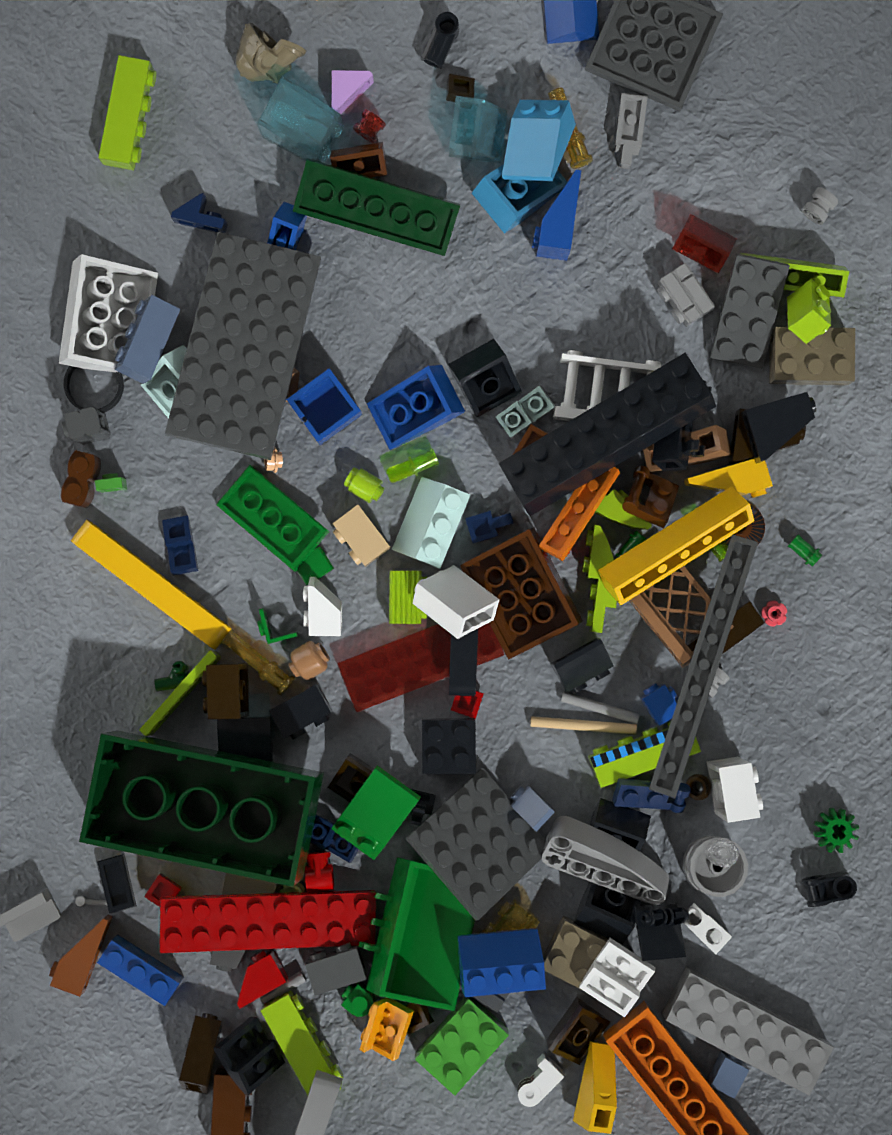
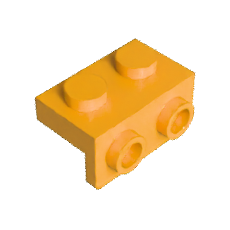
[359,997,414,1061]

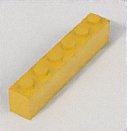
[598,486,754,605]

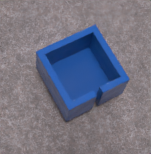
[286,368,362,445]

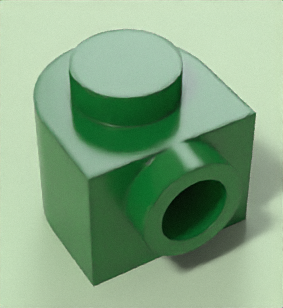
[341,981,374,1017]

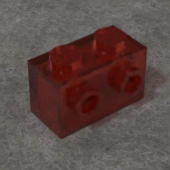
[672,214,737,274]

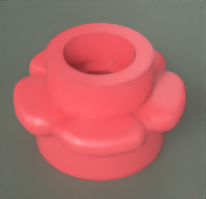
[761,600,787,626]

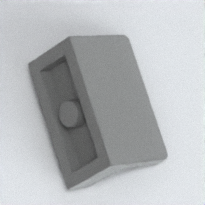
[0,889,61,942]

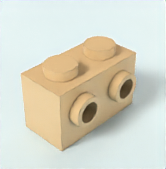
[332,505,391,567]

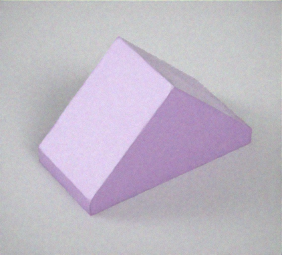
[332,70,374,118]

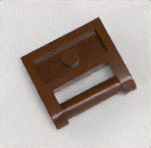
[622,466,679,529]

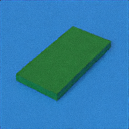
[216,465,330,572]

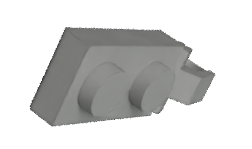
[614,93,648,169]

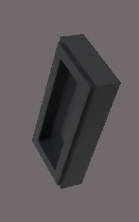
[97,854,137,914]

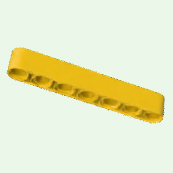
[70,519,232,650]

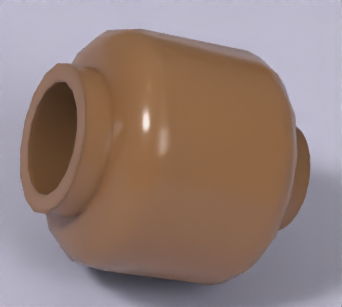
[289,641,330,680]

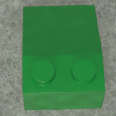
[331,765,421,860]

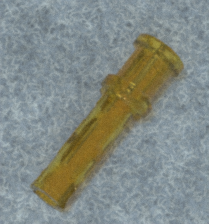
[548,87,593,169]
[222,630,295,696]

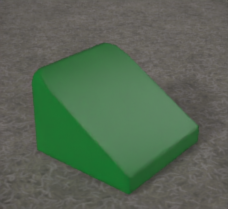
[297,547,334,585]

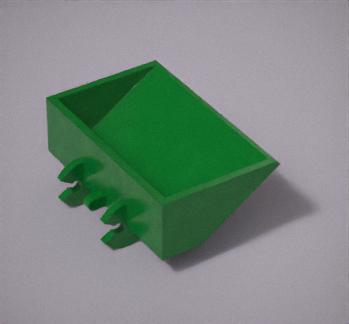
[359,857,475,1011]

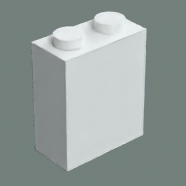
[412,565,500,639]

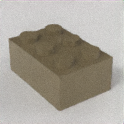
[769,327,855,385]
[543,916,635,990]

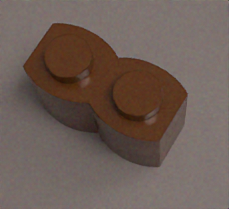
[61,450,101,508]

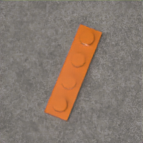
[539,467,620,561]

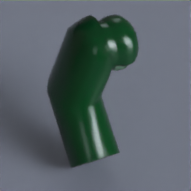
[154,661,189,692]

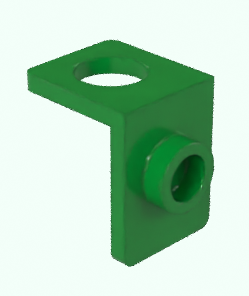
[257,608,299,644]

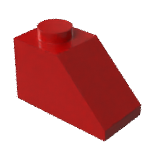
[237,949,289,1009]

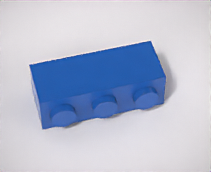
[97,934,184,1006]

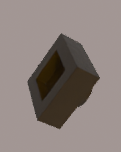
[446,73,475,105]
[406,1003,434,1035]

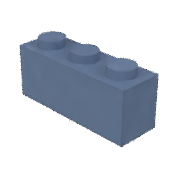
[115,295,180,384]

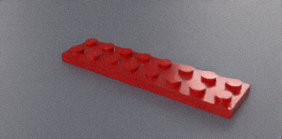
[159,890,376,953]

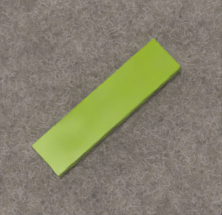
[139,650,221,736]

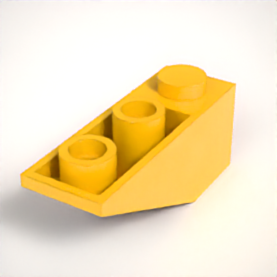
[573,1041,617,1134]

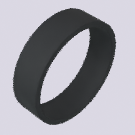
[63,366,124,413]

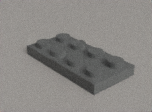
[710,253,790,369]

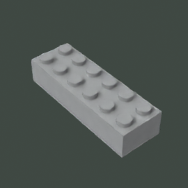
[662,967,834,1096]

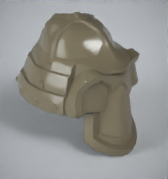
[235,23,306,84]

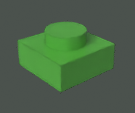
[95,473,127,493]

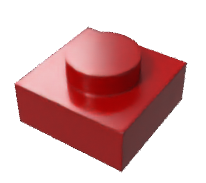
[450,691,484,719]
[144,873,182,907]

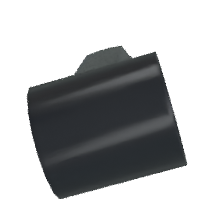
[421,12,459,69]

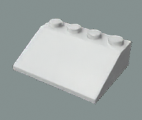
[59,254,158,372]

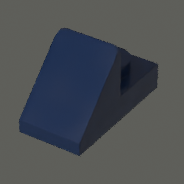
[171,193,228,234]

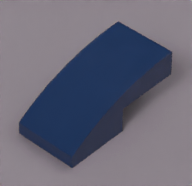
[162,515,199,576]

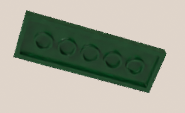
[293,158,460,256]

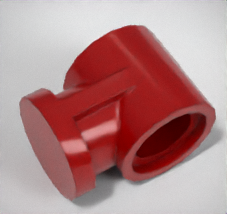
[305,851,334,892]

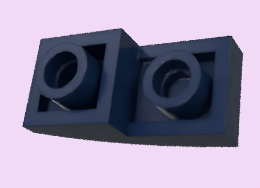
[310,814,359,863]

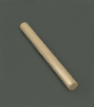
[530,716,637,735]

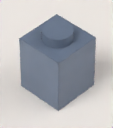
[707,1051,749,1099]

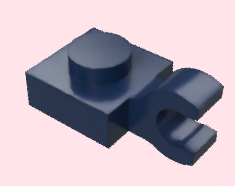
[465,511,514,544]

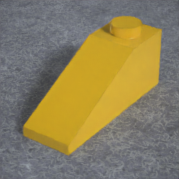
[684,458,773,498]

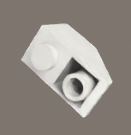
[303,577,342,636]

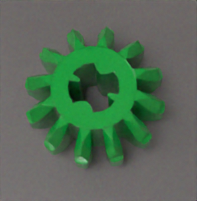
[813,808,859,853]

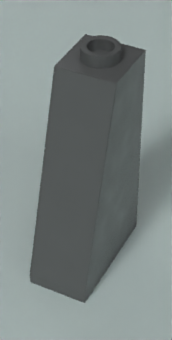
[210,873,278,971]

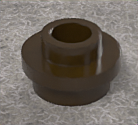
[686,774,712,800]

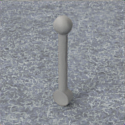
[75,896,107,907]

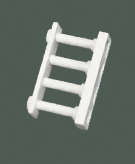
[553,350,661,421]

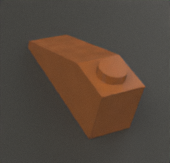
[49,914,113,997]

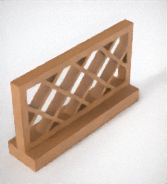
[629,566,734,668]

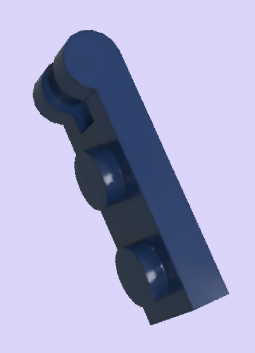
[612,779,691,813]

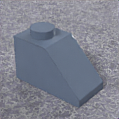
[511,785,555,832]

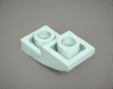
[496,386,555,438]

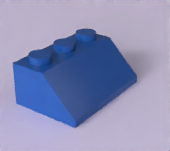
[457,928,546,997]

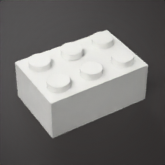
[706,757,763,823]

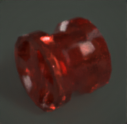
[353,110,386,143]

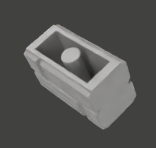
[657,263,715,327]

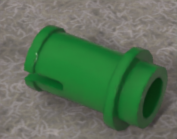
[615,531,647,557]
[787,534,822,566]

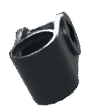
[802,872,857,907]

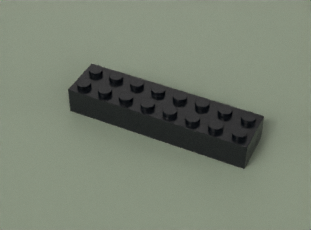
[498,353,716,516]

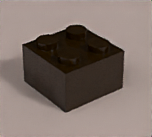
[202,663,249,719]

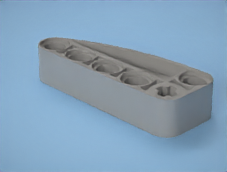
[541,816,670,905]
[294,1070,343,1135]

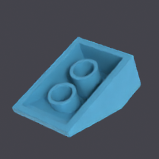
[502,100,576,181]
[472,164,567,234]

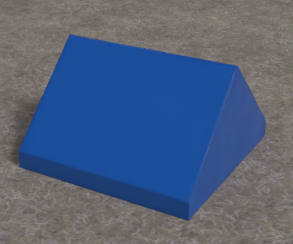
[544,0,599,44]

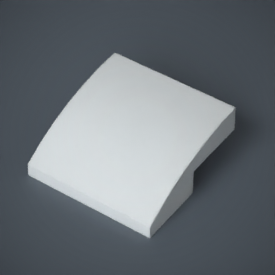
[579,938,655,1017]

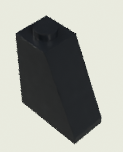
[741,392,816,464]

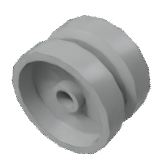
[682,835,748,897]

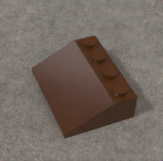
[460,527,583,660]

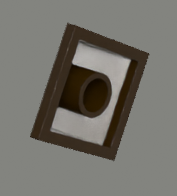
[327,753,374,802]
[546,997,610,1065]

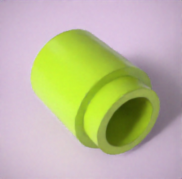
[344,467,385,503]

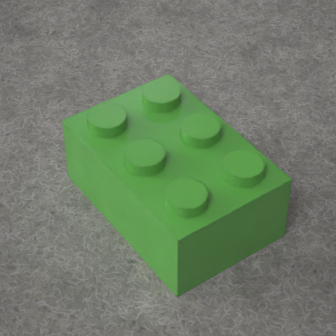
[415,997,509,1096]

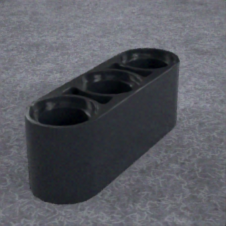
[449,629,478,697]

